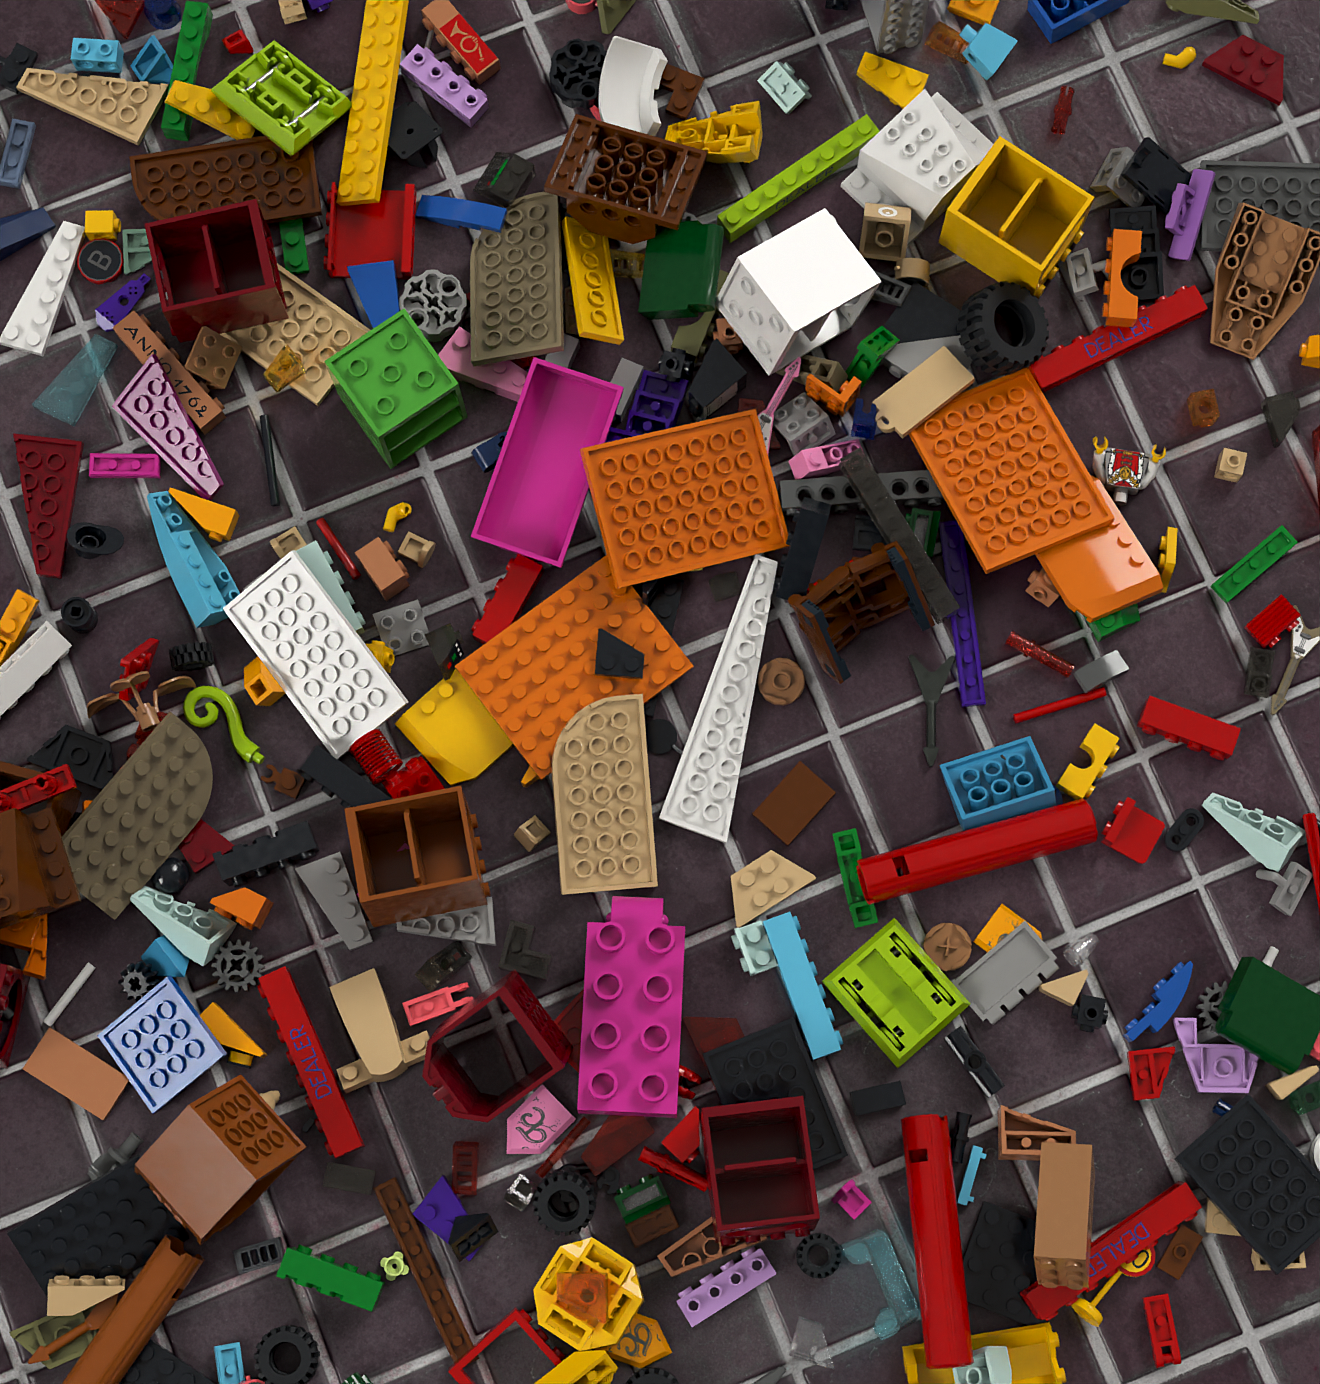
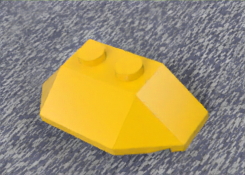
[534,1350,618,1384]

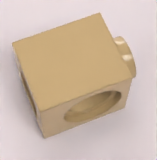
[1214,448,1247,483]

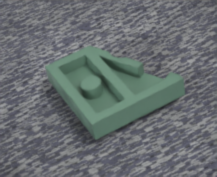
[122,229,158,275]

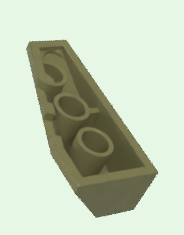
[1165,0,1259,24]

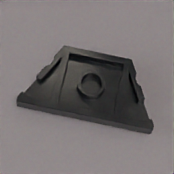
[27,724,114,790]

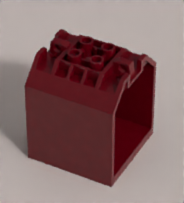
[422,969,573,1123]

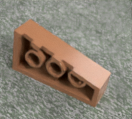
[657,1217,767,1278]

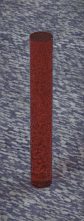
[535,1116,591,1179]

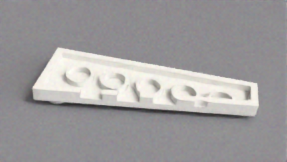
[0,221,86,356]

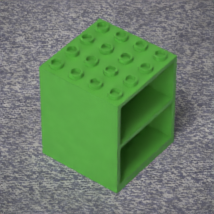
[324,308,468,469]

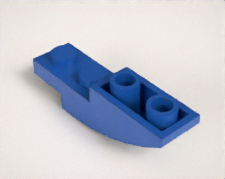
[1122,961,1193,1042]

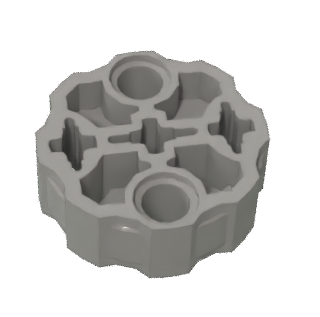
[399,270,469,342]

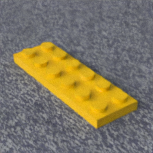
[561,216,624,345]

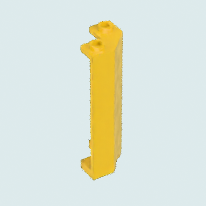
[902,1322,1066,1384]

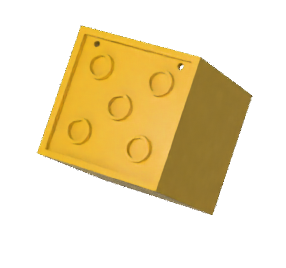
[938,136,1095,298]

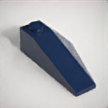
[0,207,56,261]

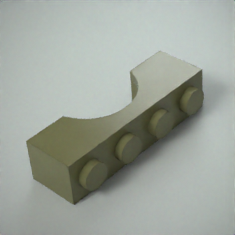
[671,270,729,364]

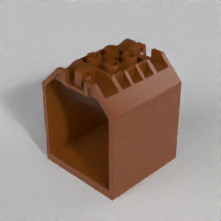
[135,1074,306,1245]

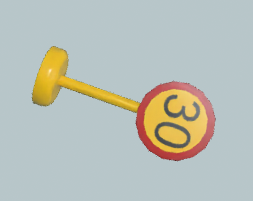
[1071,1247,1156,1327]

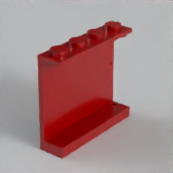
[324,182,417,280]

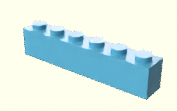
[762,912,843,1061]

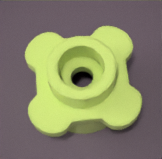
[380,1252,409,1281]

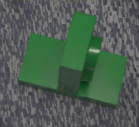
[845,326,900,389]

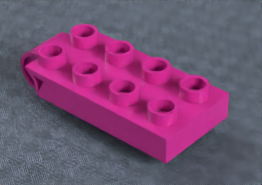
[577,896,685,1118]

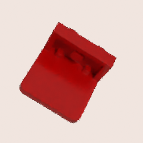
[382,755,445,799]
[1101,797,1165,864]

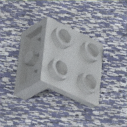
[1090,147,1145,207]
[773,392,836,456]

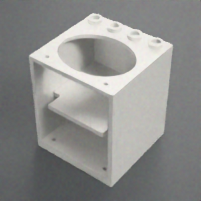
[716,208,881,376]

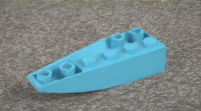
[147,491,240,628]

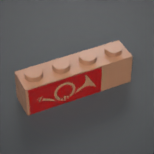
[421,0,501,85]

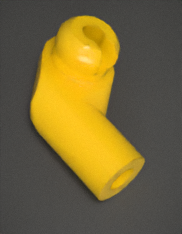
[1162,47,1196,69]
[383,502,412,532]

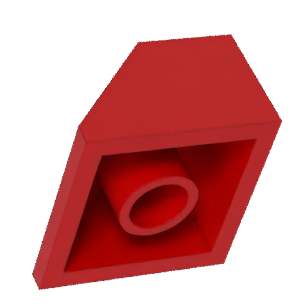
[661,1106,700,1164]

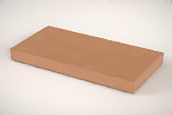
[23,1027,130,1121]

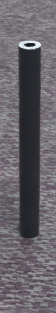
[259,415,280,507]

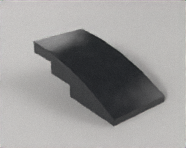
[1108,206,1164,300]

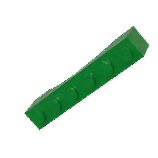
[161,0,213,141]

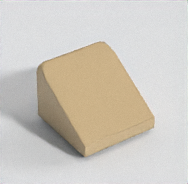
[514,815,551,852]

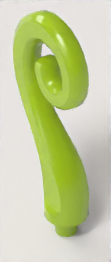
[183,686,265,765]

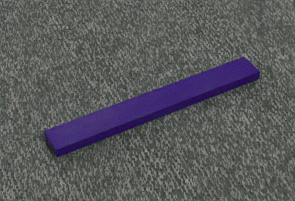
[938,520,986,708]

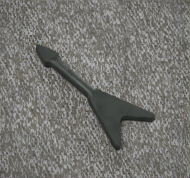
[908,655,955,767]

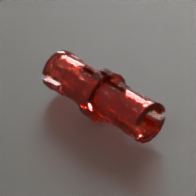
[1051,86,1075,135]

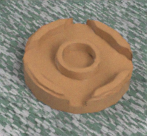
[758,658,805,706]

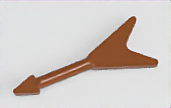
[27,1278,122,1364]

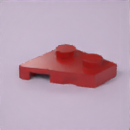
[1127,1046,1175,1101]

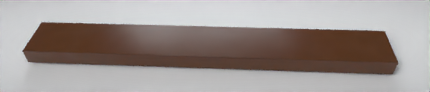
[373,1177,480,1365]

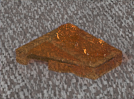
[557,1272,608,1324]

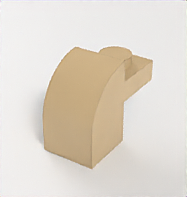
[278,0,307,24]

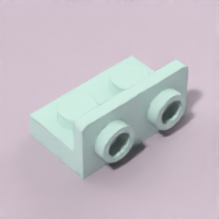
[757,61,812,114]
[731,920,778,976]

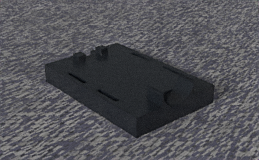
[1120,137,1192,215]

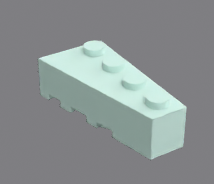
[296,540,366,635]

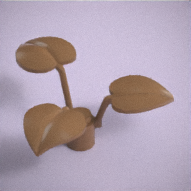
[86,671,196,732]

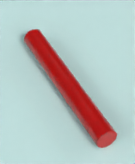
[316,518,361,580]

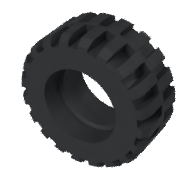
[957,281,1049,376]

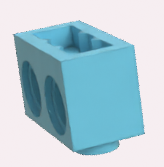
[71,38,124,73]

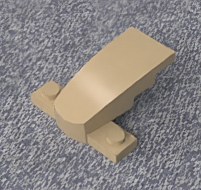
[329,968,430,1094]

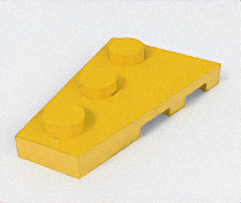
[856,52,929,109]

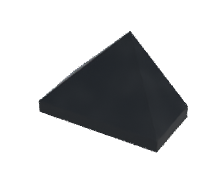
[448,1213,499,1262]

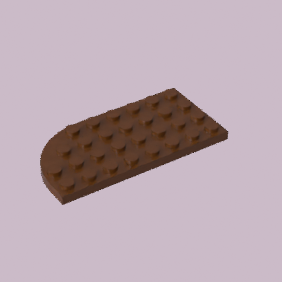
[129,136,322,224]

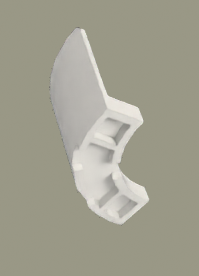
[599,36,668,136]

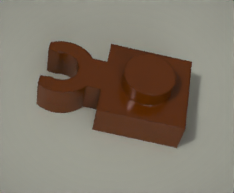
[261,764,306,800]

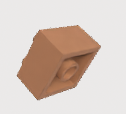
[355,537,410,601]

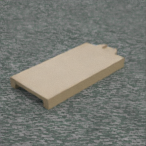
[872,346,975,439]

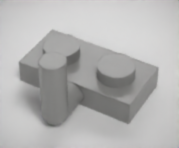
[1066,248,1109,297]
[1256,861,1313,916]

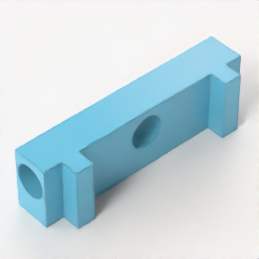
[956,1145,986,1206]

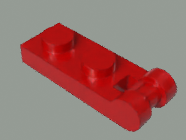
[1142,1293,1181,1368]

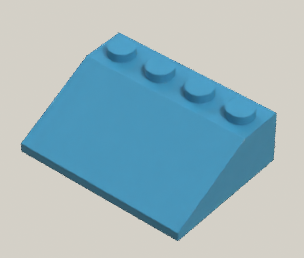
[940,736,1056,831]

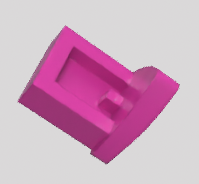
[831,1179,872,1220]

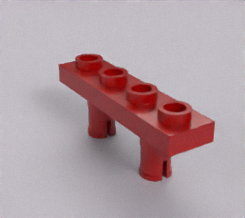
[0,764,77,813]

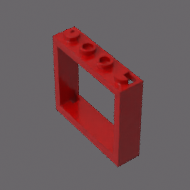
[448,1307,566,1384]

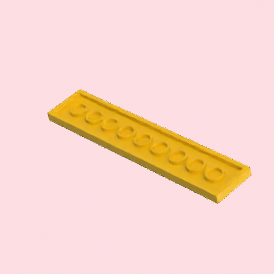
[336,0,409,206]

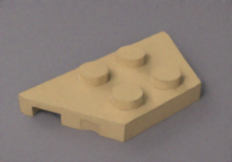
[731,850,816,928]

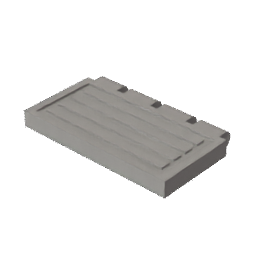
[952,921,1060,1025]

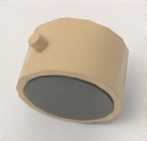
[894,258,930,287]

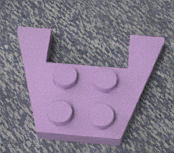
[1173,1018,1258,1094]

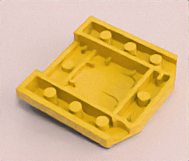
[395,669,513,786]

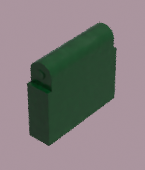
[638,220,724,320]
[1215,957,1320,1075]

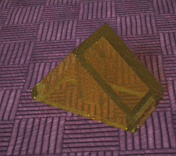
[263,344,306,393]

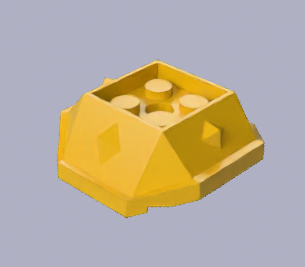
[533,1237,644,1351]

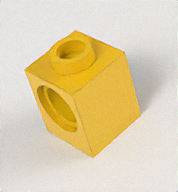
[85,210,121,241]

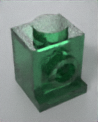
[1288,1080,1320,1115]

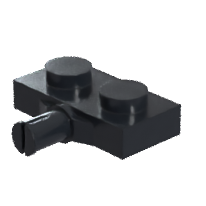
[0,43,38,94]

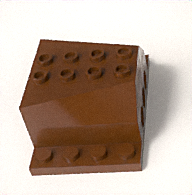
[544,114,708,244]
[0,807,81,929]

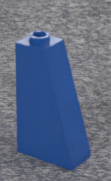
[347,260,400,328]

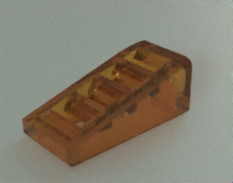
[924,21,969,64]

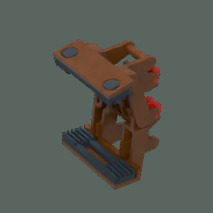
[788,541,935,684]

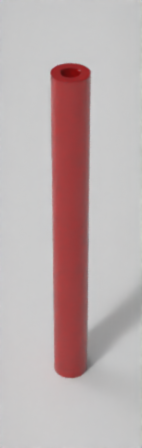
[1013,687,1107,723]

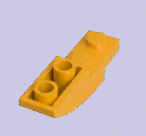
[0,589,40,666]

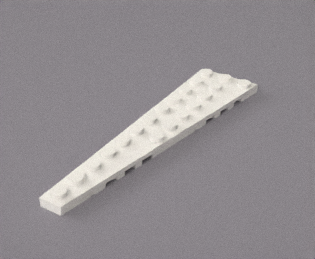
[659,554,778,844]

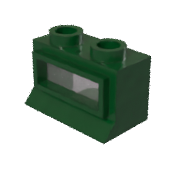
[901,508,941,562]
[614,1174,671,1225]

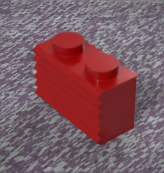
[1244,594,1301,649]

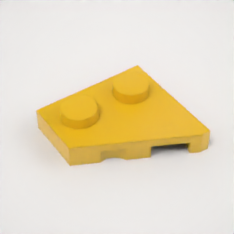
[1158,527,1177,593]

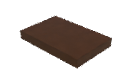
[752,761,836,846]

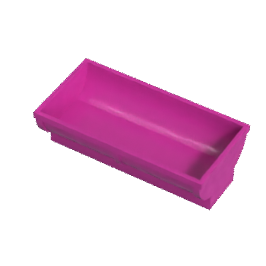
[471,357,624,568]

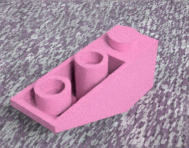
[788,439,866,480]

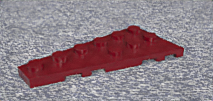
[13,433,84,579]

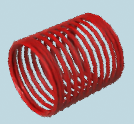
[348,729,403,784]

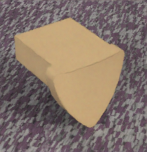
[270,526,307,559]
[398,531,436,568]

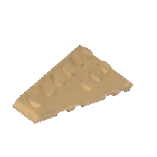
[17,68,169,146]

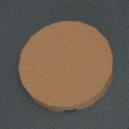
[923,923,972,971]

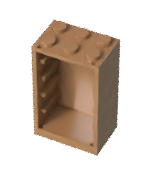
[1034,1142,1095,1290]

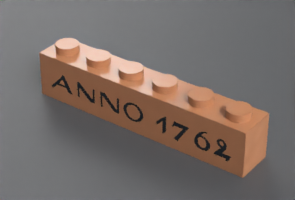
[113,310,226,435]

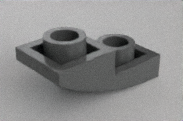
[1073,650,1129,694]

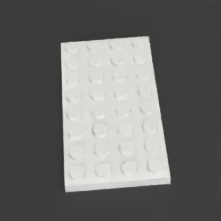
[223,550,409,760]

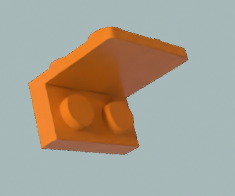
[805,374,862,417]

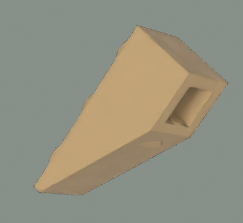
[47,1275,125,1316]

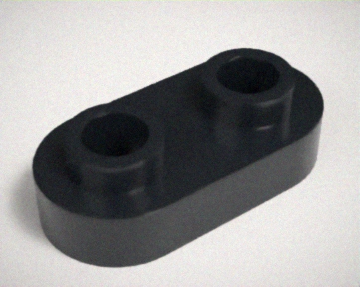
[1164,808,1204,852]

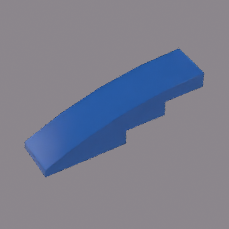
[415,195,507,233]

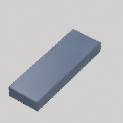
[0,119,36,189]

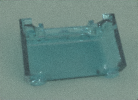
[838,1229,920,1340]

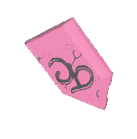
[507,1084,576,1154]

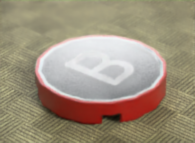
[77,238,124,285]

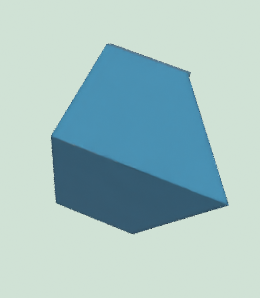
[130,35,173,84]
[141,935,190,977]

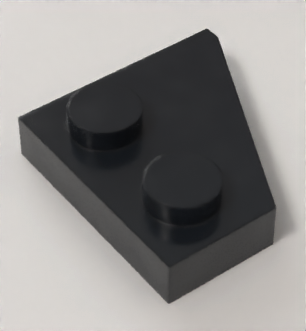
[595,629,645,679]

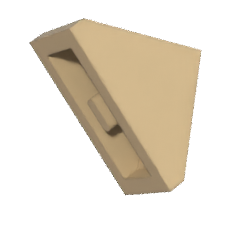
[1038,969,1088,1007]

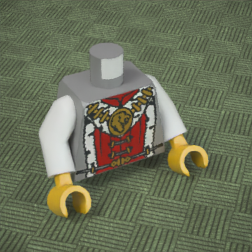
[1092,436,1166,505]

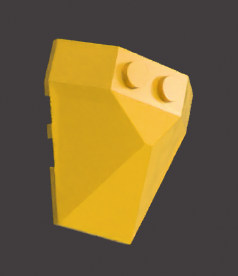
[665,101,763,164]

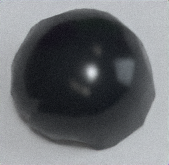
[151,858,189,894]

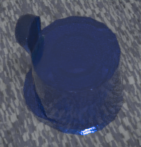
[144,0,182,30]

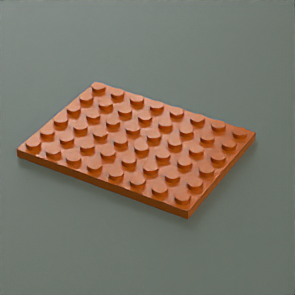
[909,367,1115,574]
[580,409,790,589]
[455,555,694,781]

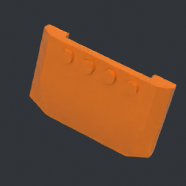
[1035,475,1163,623]

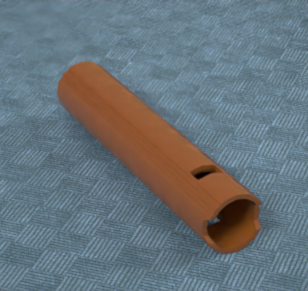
[62,1234,205,1384]

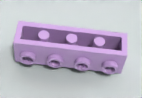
[400,44,489,127]
[676,1246,776,1327]

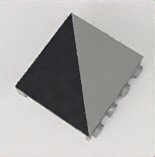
[879,282,972,378]

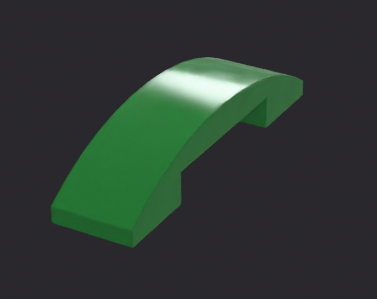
[832,828,878,928]

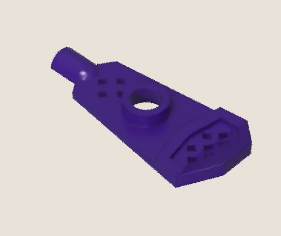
[95,273,151,332]

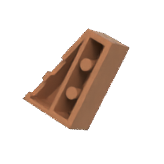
[998,1105,1076,1161]

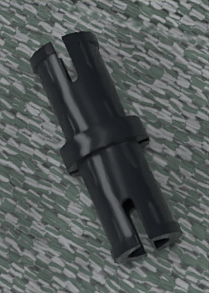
[950,1112,972,1164]

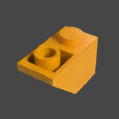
[244,656,286,706]

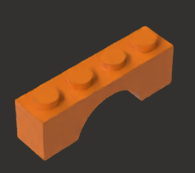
[1102,229,1142,327]

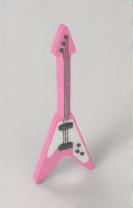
[757,357,801,454]

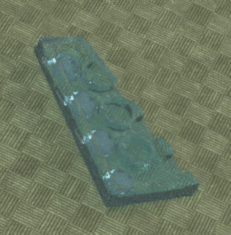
[32,334,118,426]

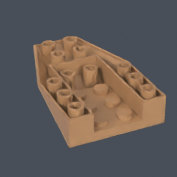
[1210,202,1320,360]

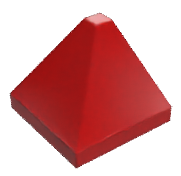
[222,30,254,53]

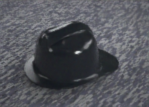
[67,522,124,559]

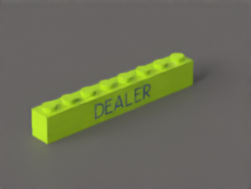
[717,114,880,243]

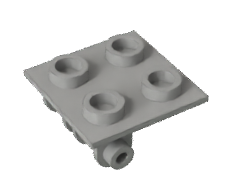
[373,599,433,656]

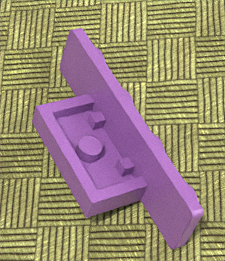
[1165,169,1216,261]

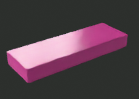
[89,453,161,478]

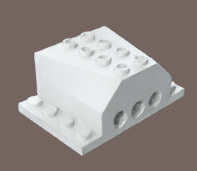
[840,89,993,247]

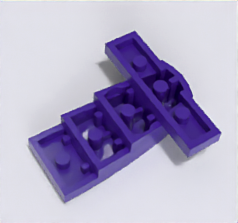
[605,370,689,443]

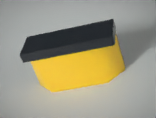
[227,1051,253,1069]

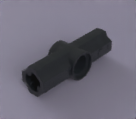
[943,1026,1005,1098]

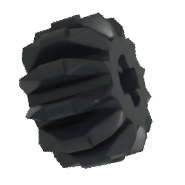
[118,961,161,1002]

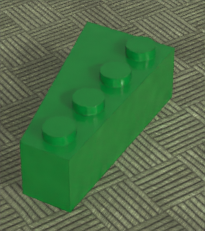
[276,1244,385,1312]

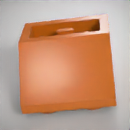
[210,887,274,930]

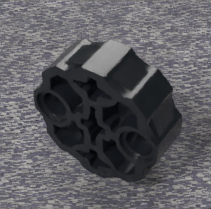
[549,38,607,110]

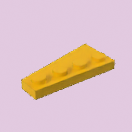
[164,80,256,140]

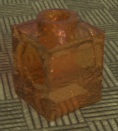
[1187,389,1220,427]

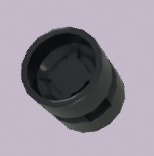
[61,597,98,634]

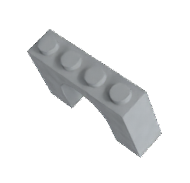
[544,333,644,422]

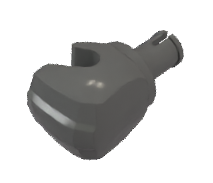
[87,1132,144,1182]

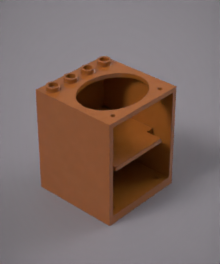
[344,786,491,927]

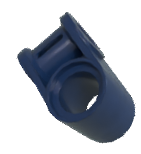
[471,432,507,473]

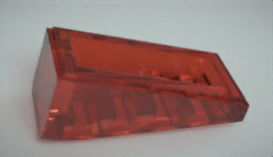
[452,1141,479,1195]

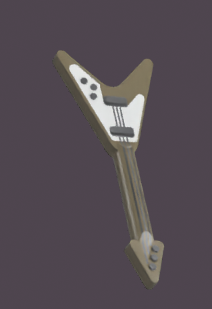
[1270,605,1320,716]

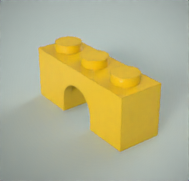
[1055,723,1120,800]

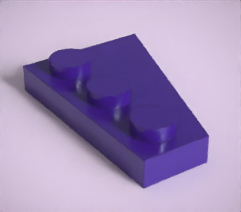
[412,1175,483,1261]

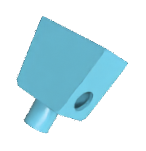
[959,23,1017,80]

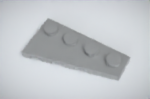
[295,852,373,951]
[397,897,496,946]

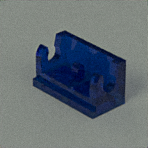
[851,398,877,440]

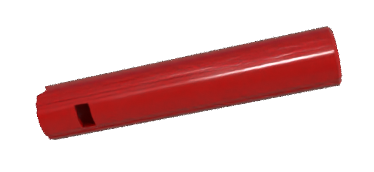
[856,798,1098,905]
[901,1114,974,1369]

